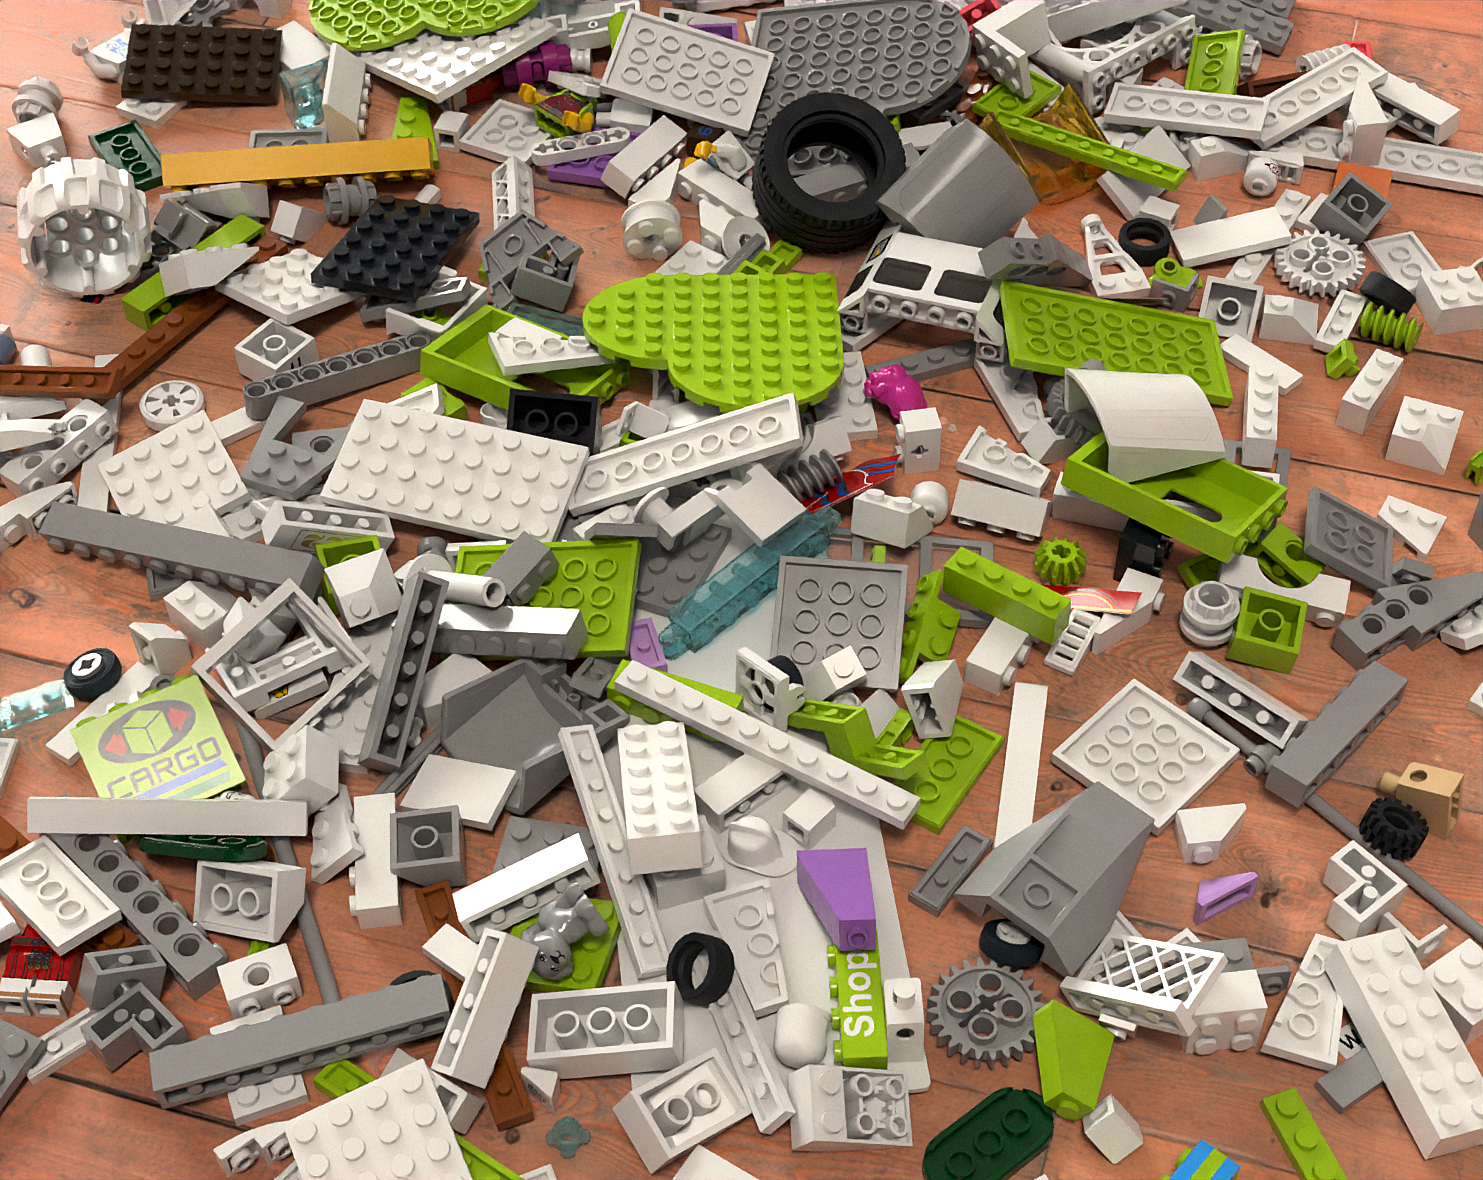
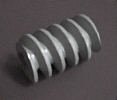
[777,449,843,503]

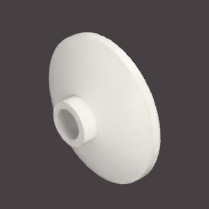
[721,216,770,262]

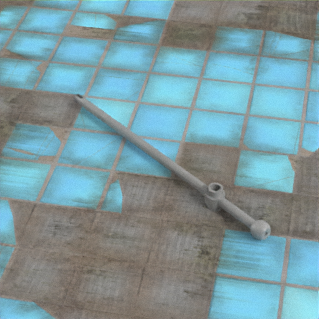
[1187,697,1483,944]

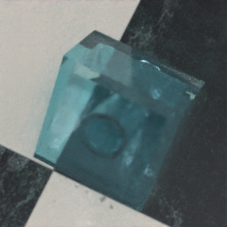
[278,59,329,129]

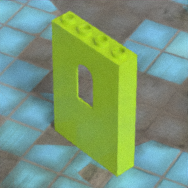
[420,304,630,410]
[1061,430,1288,564]

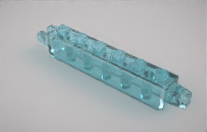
[658,505,842,661]

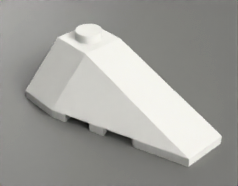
[160,182,270,223]

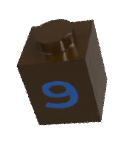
[686,121,724,159]

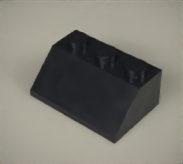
[506,388,602,457]

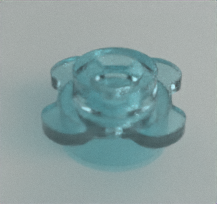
[545,1116,591,1159]

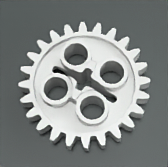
[1274,229,1366,297]

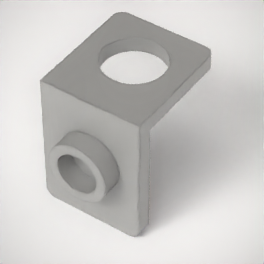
[1150,273,1200,313]

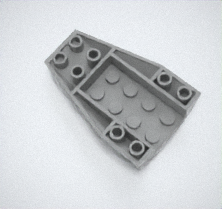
[953,781,1155,977]

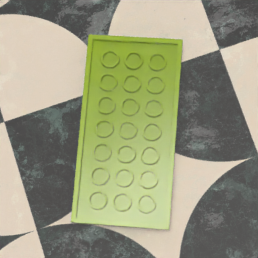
[999,280,1233,407]

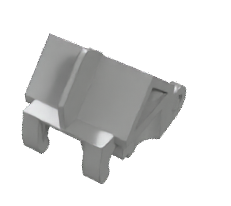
[151,197,223,254]

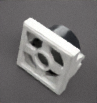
[735,647,806,732]

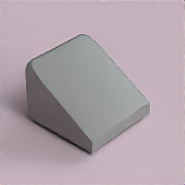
[1194,195,1228,225]

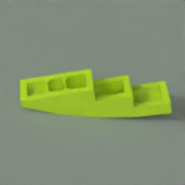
[732,238,803,275]

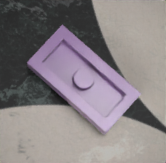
[628,617,668,673]

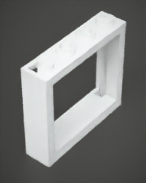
[190,578,372,753]

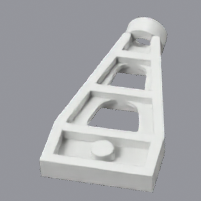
[1080,214,1151,298]

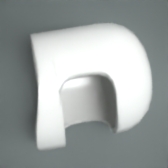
[774,1003,832,1069]

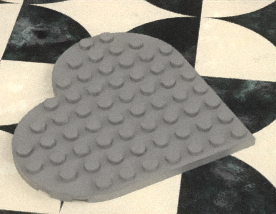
[735,0,971,178]

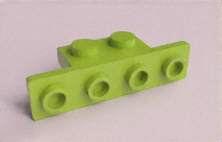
[899,569,961,684]

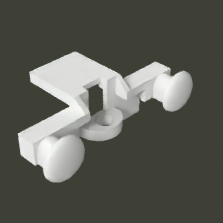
[633,443,807,550]

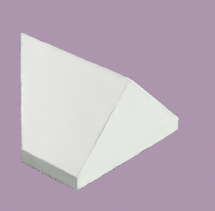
[142,0,197,25]

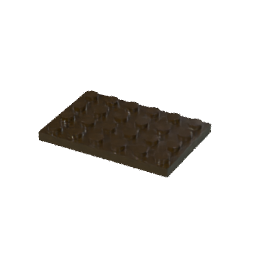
[121,24,283,104]

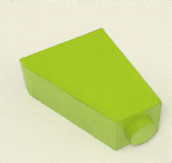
[1033,999,1115,1122]

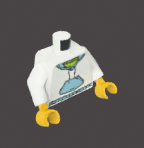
[683,130,755,190]

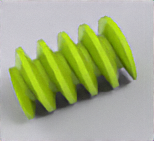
[1358,301,1424,353]

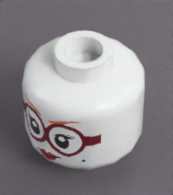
[1243,157,1281,197]

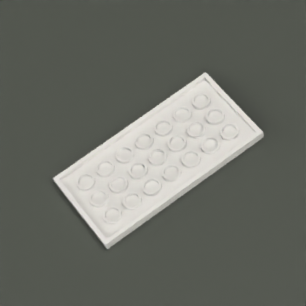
[320,399,590,544]

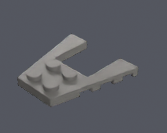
[240,395,355,501]

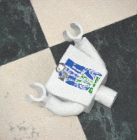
[72,10,137,84]

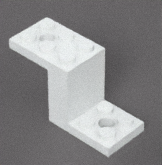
[972,0,1051,99]

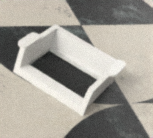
[385,266,487,343]

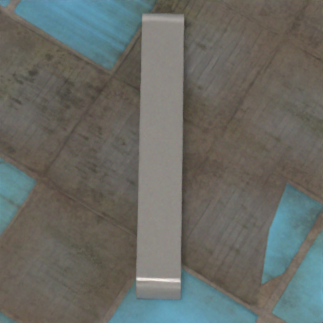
[243,332,431,420]

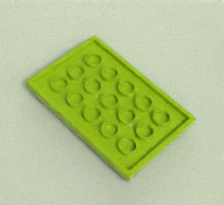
[441,538,642,661]

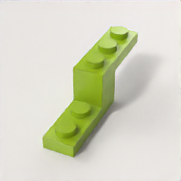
[788,698,928,781]

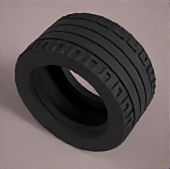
[752,92,906,254]

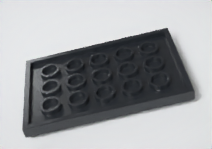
[311,195,480,303]

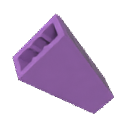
[797,848,876,951]

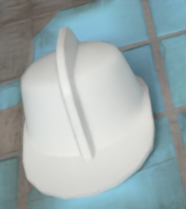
[720,816,800,877]

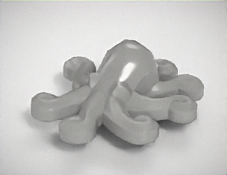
[179,0,232,27]

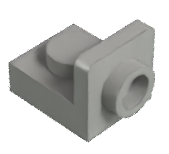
[1391,557,1435,586]

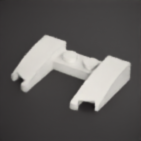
[0,396,67,452]
[205,597,353,713]

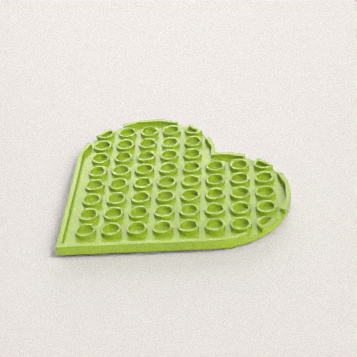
[308,0,540,51]
[582,272,844,413]

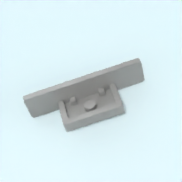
[1145,938,1292,1000]

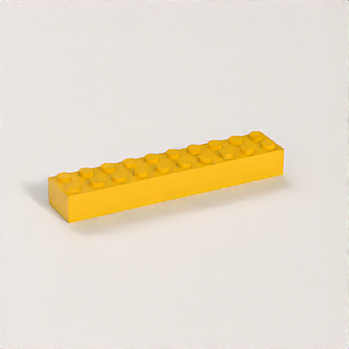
[160,137,435,192]

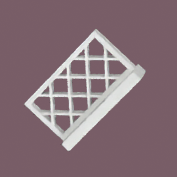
[1059,932,1228,1037]

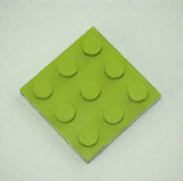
[510,898,621,993]

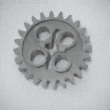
[927,957,1045,1069]

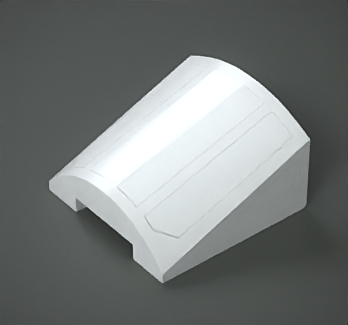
[540,0,642,50]
[1064,368,1226,483]

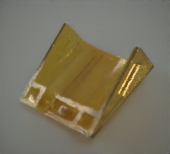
[978,84,1110,205]

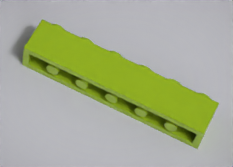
[121,213,266,332]

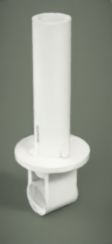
[394,554,506,607]

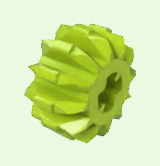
[1034,536,1087,586]

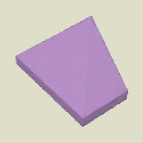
[1193,872,1258,926]

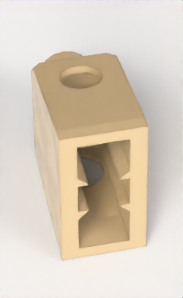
[1379,762,1464,840]

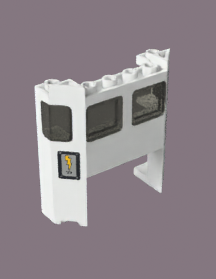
[837,217,1038,363]

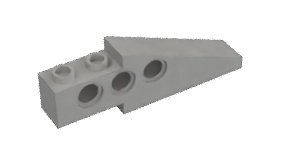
[978,233,1093,287]
[1331,571,1483,671]

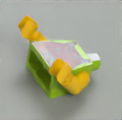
[518,83,598,138]

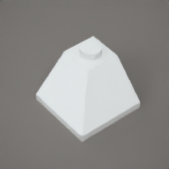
[1259,294,1319,345]
[323,548,402,629]

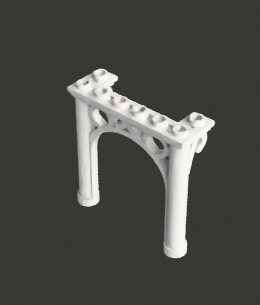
[1029,10,1196,117]

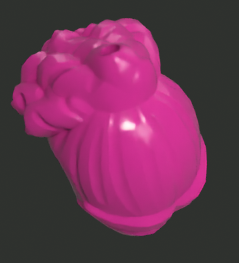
[863,364,928,420]

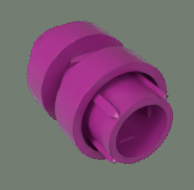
[499,40,573,92]

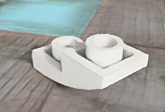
[213,1121,292,1178]

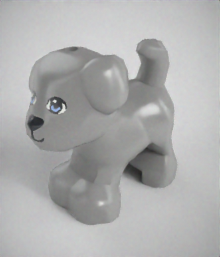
[520,881,610,981]

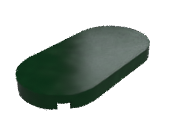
[139,834,267,862]
[922,1087,1054,1180]

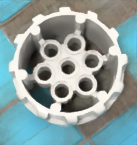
[17,156,152,298]

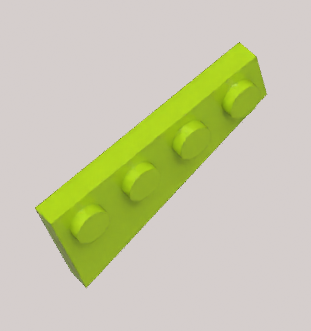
[392,96,440,169]

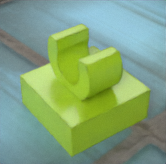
[1325,339,1360,380]

